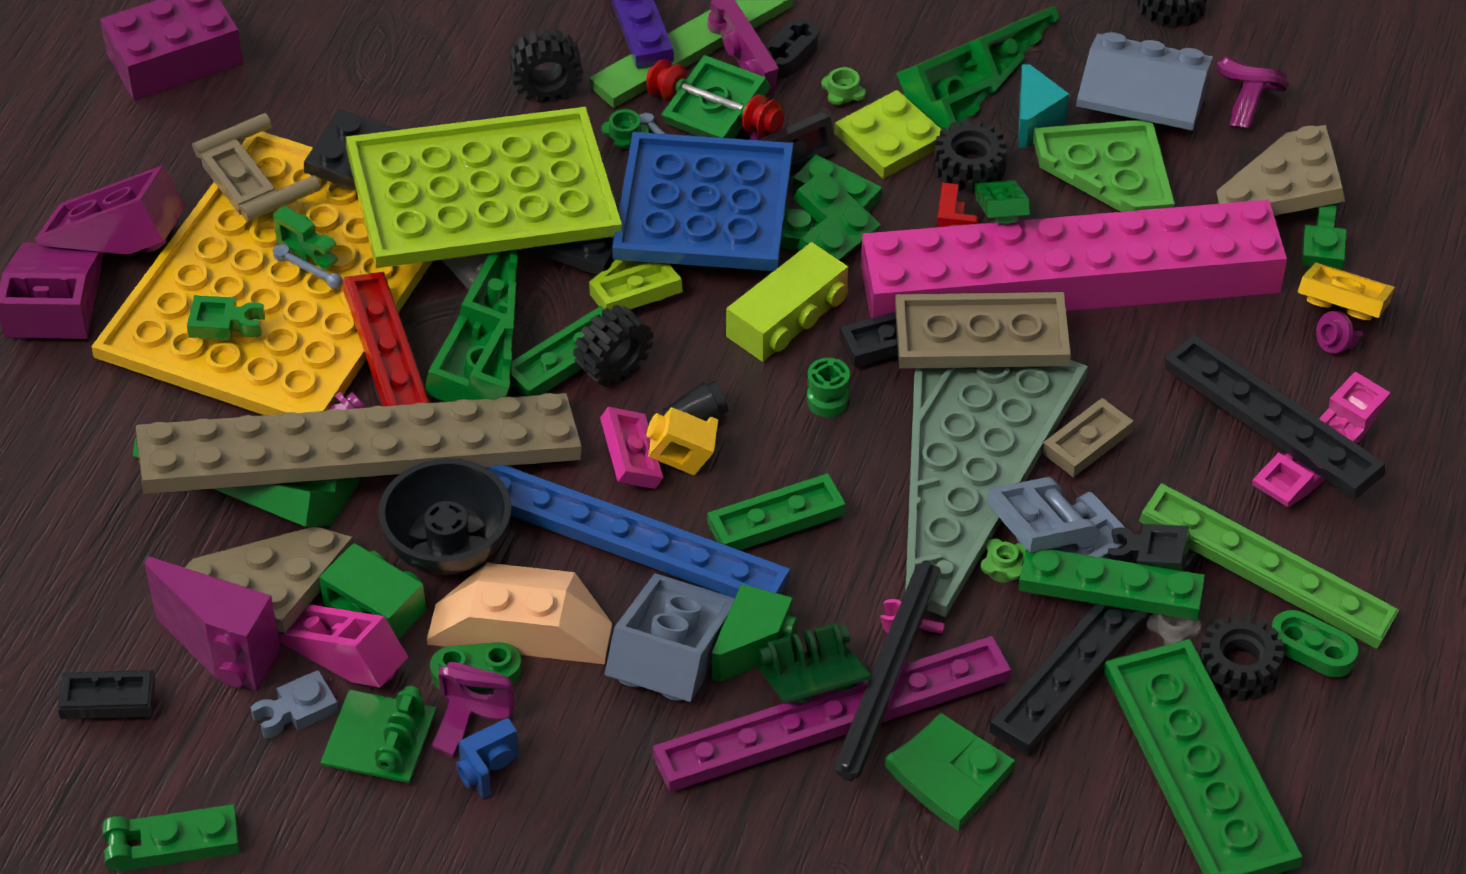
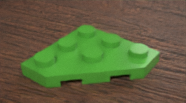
[1033,120,1175,212]

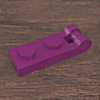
[707,0,779,95]

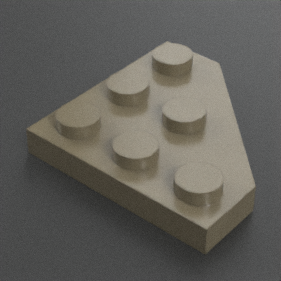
[1216,125,1345,216]
[185,527,353,633]

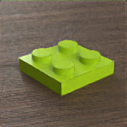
[835,90,941,179]

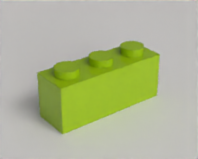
[726,242,848,362]

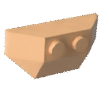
[427,563,613,664]

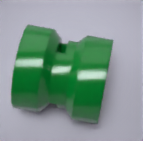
[807,358,850,417]

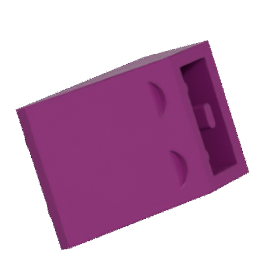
[0,242,105,339]

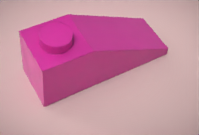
[278,604,408,687]

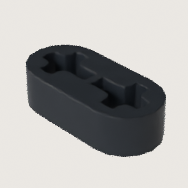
[764,19,818,78]

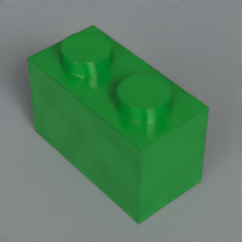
[319,543,426,640]

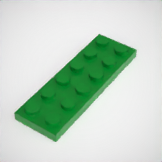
[1104,639,1302,874]

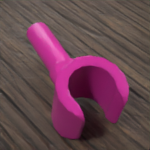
[880,599,944,634]

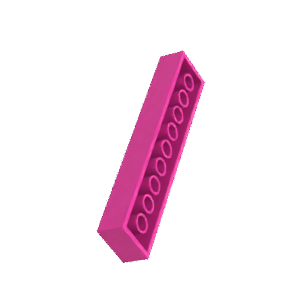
[861,200,1287,318]

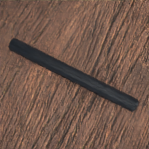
[834,560,941,782]

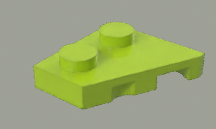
[589,260,682,311]

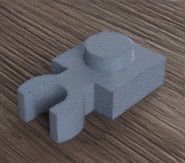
[251,670,339,739]

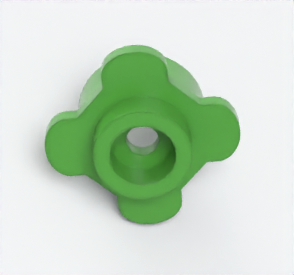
[821,67,866,105]
[980,539,1026,583]

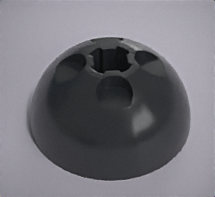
[379,459,511,576]

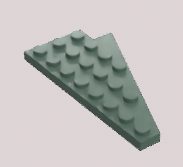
[905,360,1088,617]

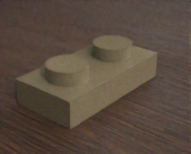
[1042,398,1134,477]

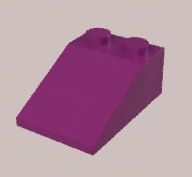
[35,165,186,255]
[144,556,281,692]

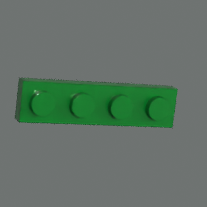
[1018,549,1205,621]

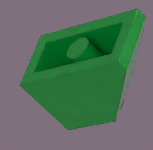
[712,584,798,682]

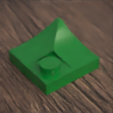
[885,713,1015,831]

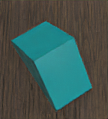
[1018,64,1069,148]

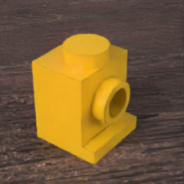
[646,407,718,475]

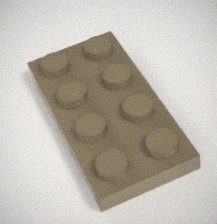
[895,292,1071,369]

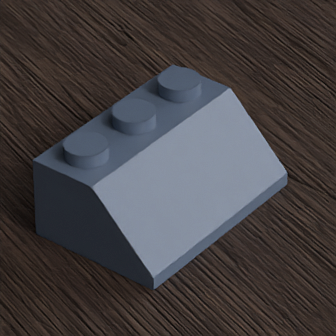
[1076,32,1213,130]

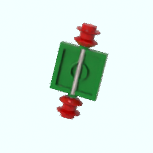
[646,55,784,139]

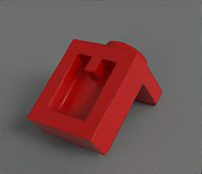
[937,182,979,227]

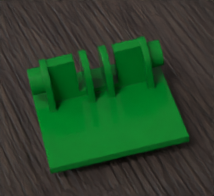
[320,686,437,783]

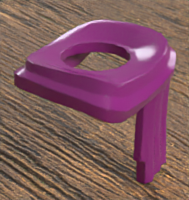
[1216,55,1290,128]
[432,662,515,757]

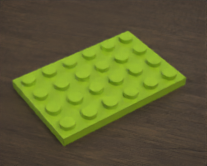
[346,107,622,268]

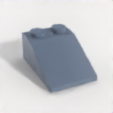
[605,573,735,702]

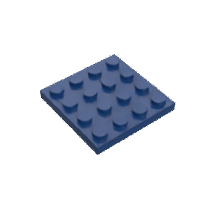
[612,132,793,271]

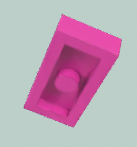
[600,407,663,489]

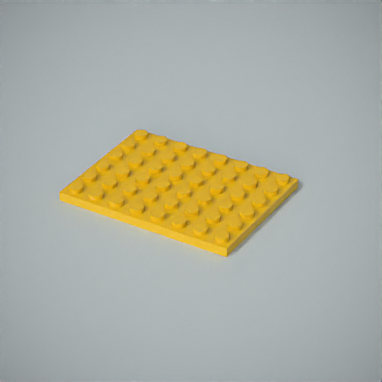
[91,132,433,415]

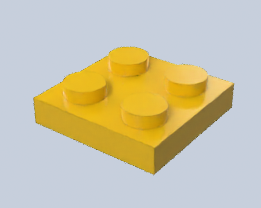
[1298,262,1395,320]

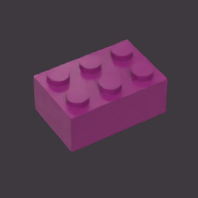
[100,0,243,101]

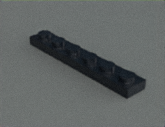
[1164,334,1385,500]

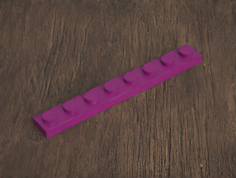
[653,636,1011,792]

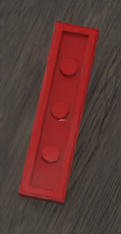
[342,272,430,407]

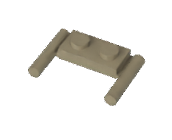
[192,113,321,222]

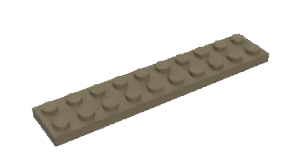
[136,393,582,494]

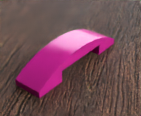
[1252,372,1391,507]

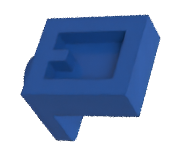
[456,718,519,799]

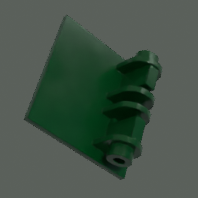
[758,623,871,704]

